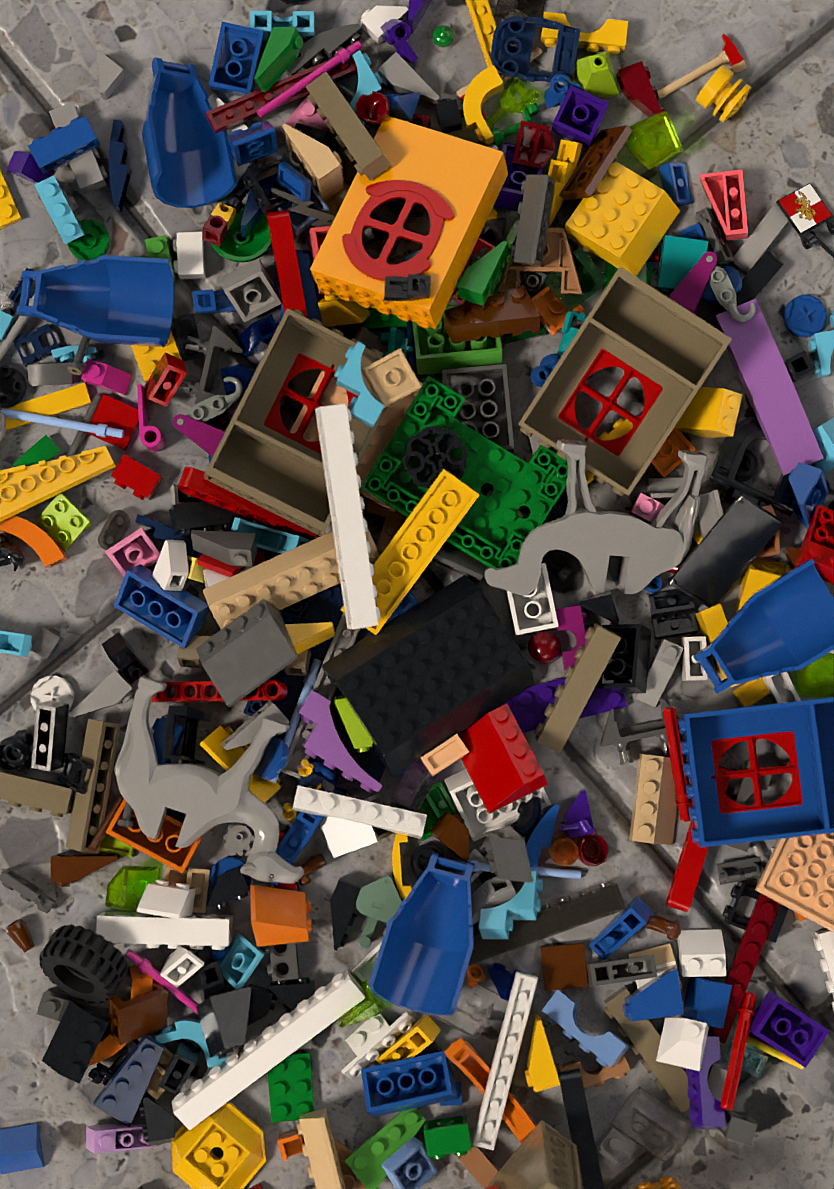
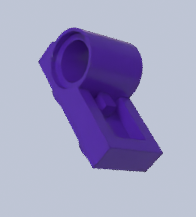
[380,19,418,63]

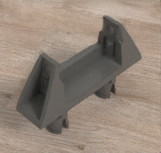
[176,325,243,405]
[600,699,680,765]

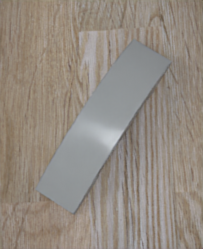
[731,195,789,274]

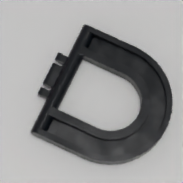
[708,416,797,516]

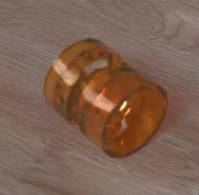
[548,836,579,867]

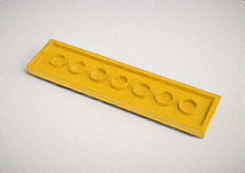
[341,468,479,635]

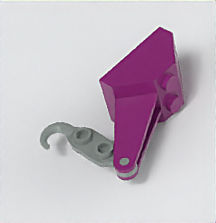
[668,251,755,322]
[173,377,243,457]

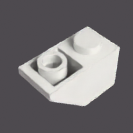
[152,540,189,591]

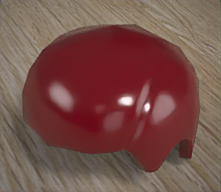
[355,91,390,125]
[528,631,561,664]
[576,833,608,867]

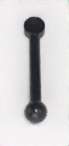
[810,231,834,258]

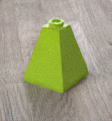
[572,52,620,99]
[332,695,373,752]

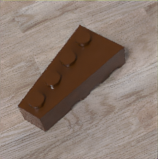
[444,285,540,343]

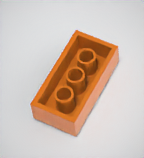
[106,799,205,875]

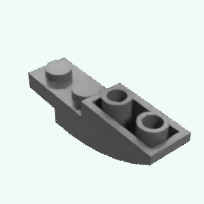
[286,24,362,77]

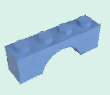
[542,990,630,1068]

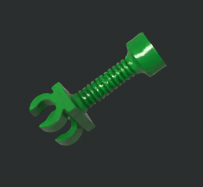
[490,103,547,146]

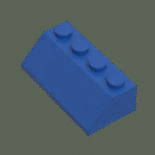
[114,564,210,648]
[361,1051,458,1117]

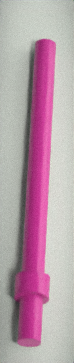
[256,41,362,118]
[125,949,199,1014]

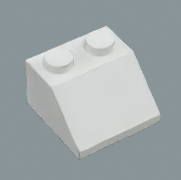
[137,879,196,919]
[678,929,726,977]

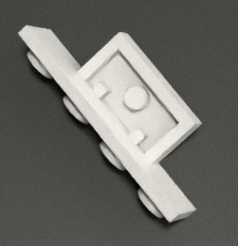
[341,1011,416,1079]

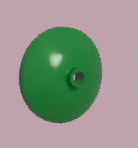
[211,204,272,263]

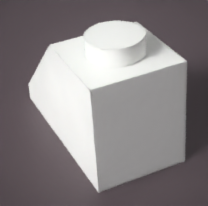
[361,6,409,45]
[160,947,204,987]

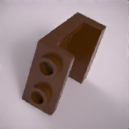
[109,981,169,1045]

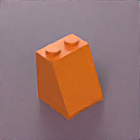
[250,885,313,947]

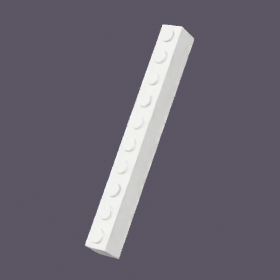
[315,404,380,629]
[172,970,366,1130]

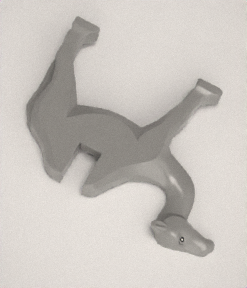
[484,439,708,595]
[114,676,304,883]

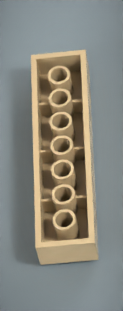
[203,528,380,629]

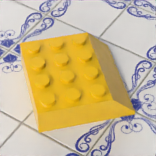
[564,161,680,277]

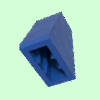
[623,969,684,1022]

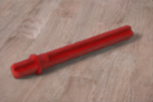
[662,707,692,822]
[720,992,756,1110]

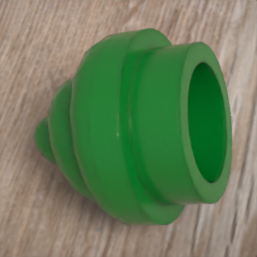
[433,25,454,47]

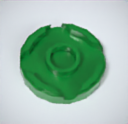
[68,219,110,261]

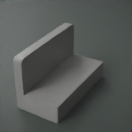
[647,477,683,500]
[697,490,723,539]

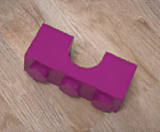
[555,605,587,673]

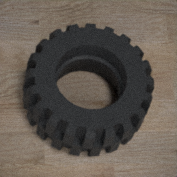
[39,925,128,1004]

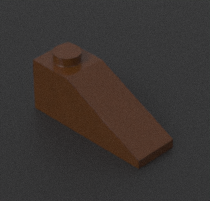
[51,855,119,887]

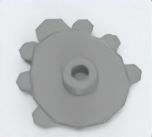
[223,824,255,856]

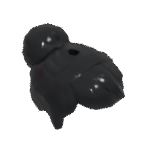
[0,533,25,571]
[0,729,33,770]

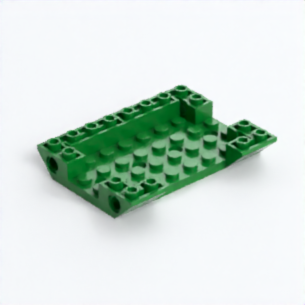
[360,376,568,569]

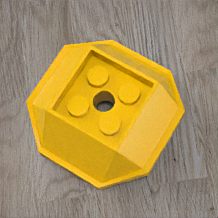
[171,1102,267,1189]

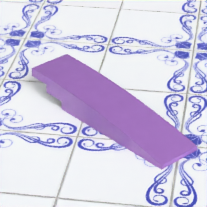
[715,299,823,476]

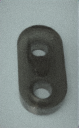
[98,510,131,550]

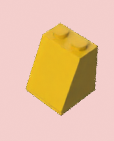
[674,387,743,438]
[735,558,791,613]

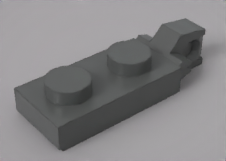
[696,207,734,264]
[0,869,56,913]

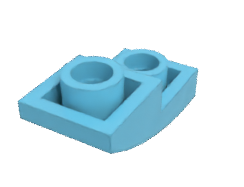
[51,345,100,364]

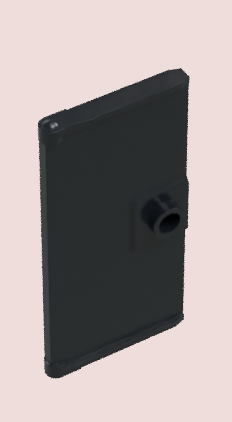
[668,494,784,608]

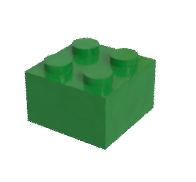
[424,1115,472,1159]

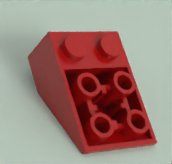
[794,505,834,585]

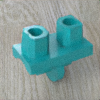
[380,327,414,357]

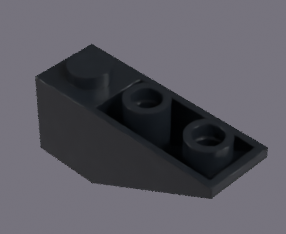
[330,878,362,951]

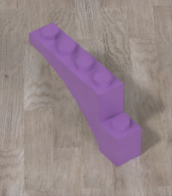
[298,689,382,793]

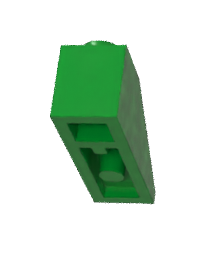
[254,27,303,92]
[456,241,508,306]

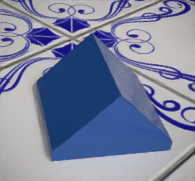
[384,92,420,121]
[681,977,733,1028]
[0,1123,45,1174]

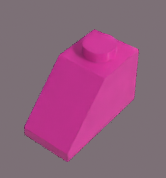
[81,359,132,396]

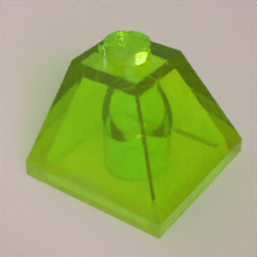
[626,111,683,170]
[105,865,160,910]
[337,979,385,1028]

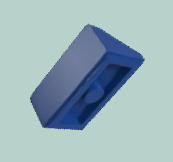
[659,162,692,207]

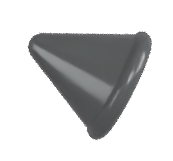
[479,217,506,246]

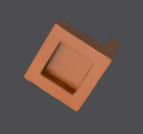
[277,1129,304,1161]

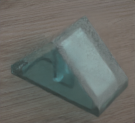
[724,1039,768,1078]

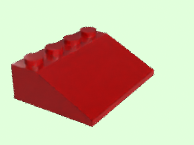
[459,704,548,814]

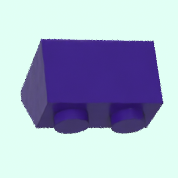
[551,85,609,148]

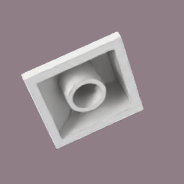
[656,1017,709,1071]

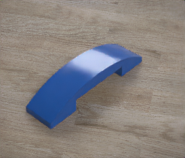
[192,283,279,313]
[273,812,324,885]

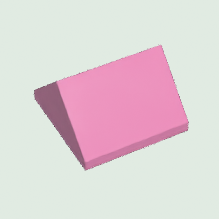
[105,528,160,577]

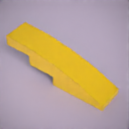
[548,139,583,226]

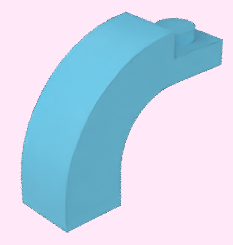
[155,1017,228,1068]

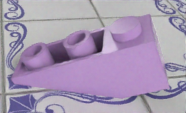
[86,1124,157,1154]

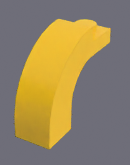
[463,65,504,146]

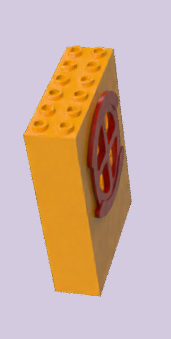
[310,116,508,329]

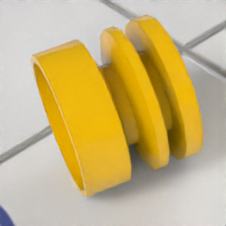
[695,65,752,123]

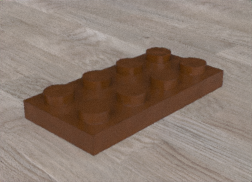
[559,125,632,201]

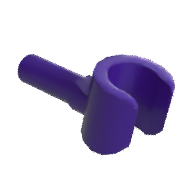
[560,818,592,833]

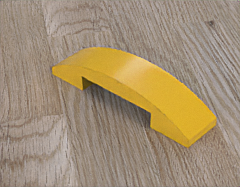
[392,833,412,900]

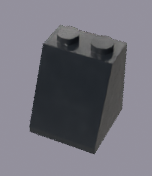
[196,987,251,1059]

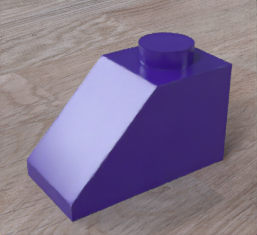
[561,789,595,838]

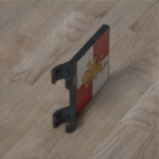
[776,183,834,249]

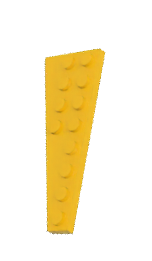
[0,446,116,522]

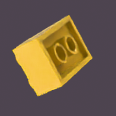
[524,1014,560,1092]

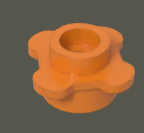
[465,963,486,988]

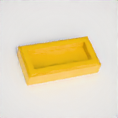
[732,678,770,708]

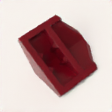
[512,120,555,169]

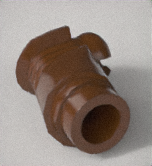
[296,853,327,886]
[646,914,681,940]

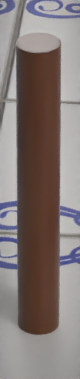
[88,794,124,852]

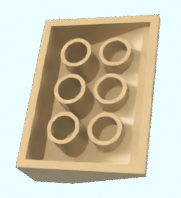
[282,124,345,201]

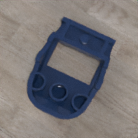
[491,17,581,82]

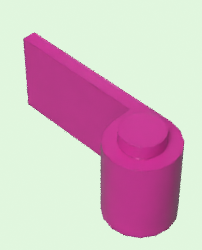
[137,384,166,452]

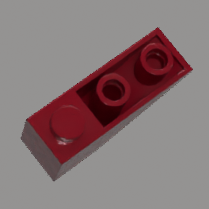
[616,61,666,127]

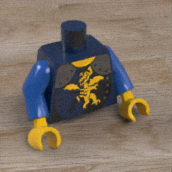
[282,759,347,820]

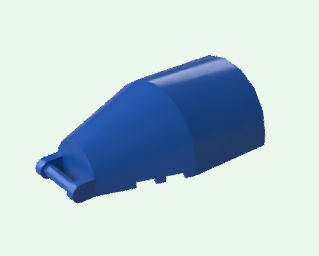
[142,57,238,208]
[16,255,174,347]
[693,559,834,693]
[369,852,475,1016]

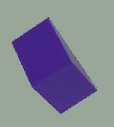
[6,151,54,183]

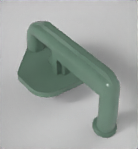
[356,875,402,949]

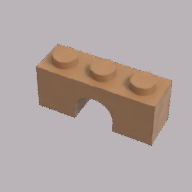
[558,1055,630,1091]

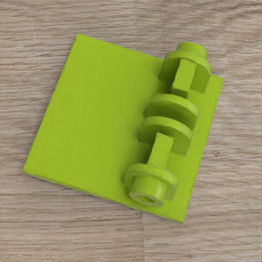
[36,493,92,551]

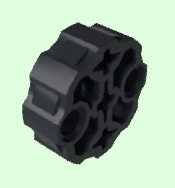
[403,426,468,489]

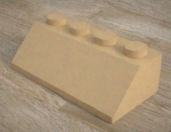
[629,754,677,845]
[297,1108,346,1189]

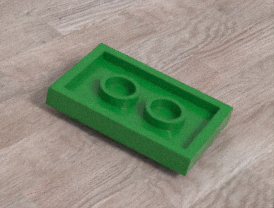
[267,1052,315,1123]

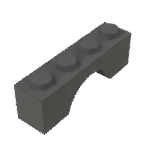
[728,761,772,852]

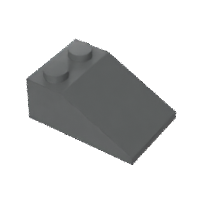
[484,826,533,883]

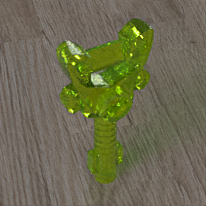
[485,77,539,130]

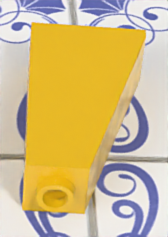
[695,604,742,688]

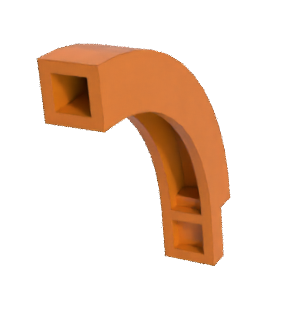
[0,515,68,568]
[88,961,156,1066]
[444,1038,537,1144]

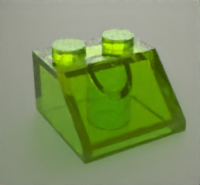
[795,653,834,698]

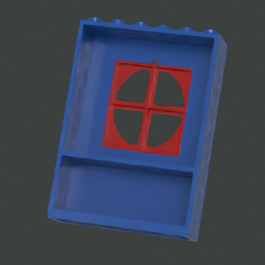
[678,697,834,847]

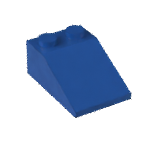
[208,22,264,97]
[227,121,278,167]

